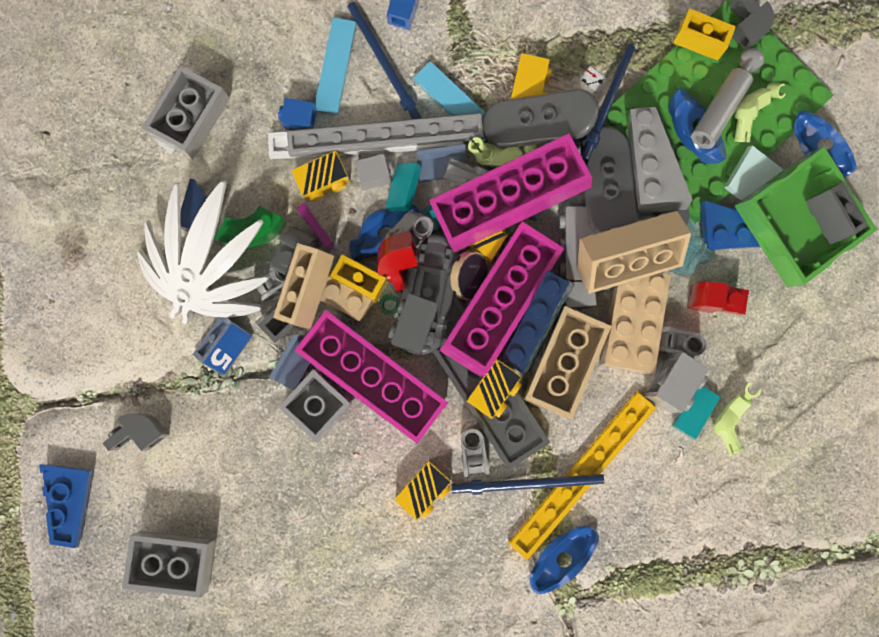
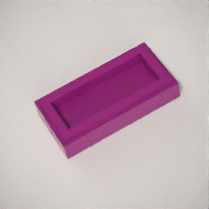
[297,203,335,251]

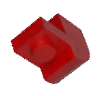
[378,231,418,292]
[687,282,749,316]

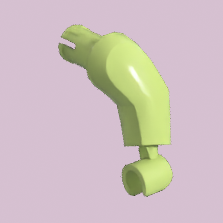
[733,83,786,142]
[468,137,537,168]
[714,382,762,455]

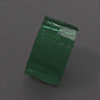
[379,294,400,316]

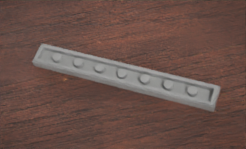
[287,113,484,157]

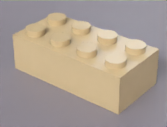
[577,211,691,294]
[599,273,671,375]
[522,306,612,420]

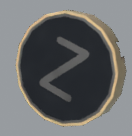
[450,251,489,301]

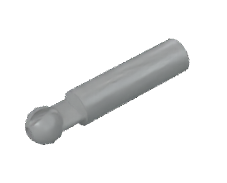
[691,48,765,149]

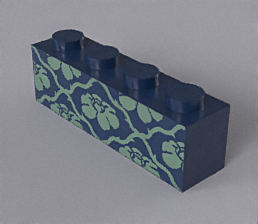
[501,271,575,373]

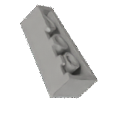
[627,107,692,214]

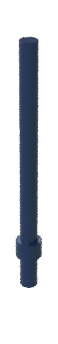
[347,2,422,119]
[581,44,635,163]
[451,474,604,495]

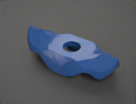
[668,89,727,164]
[794,110,857,178]
[349,204,420,262]
[529,526,599,594]

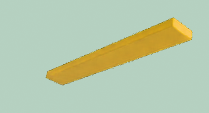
[508,391,657,560]

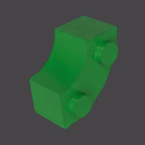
[214,206,287,250]

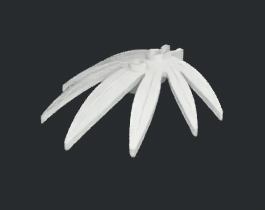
[138,180,270,324]

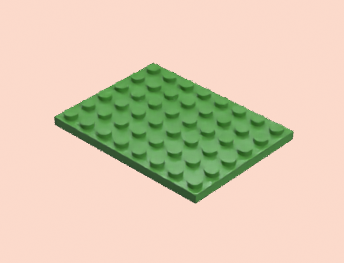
[603,0,834,224]

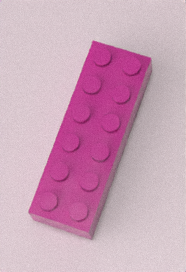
[429,134,592,253]
[439,222,564,378]
[294,310,448,444]

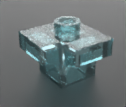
[668,238,715,278]

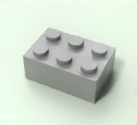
[142,65,229,159]
[122,531,216,598]

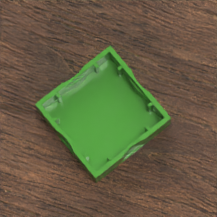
[734,147,877,287]

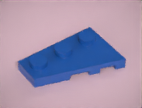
[700,201,761,251]
[39,464,93,548]

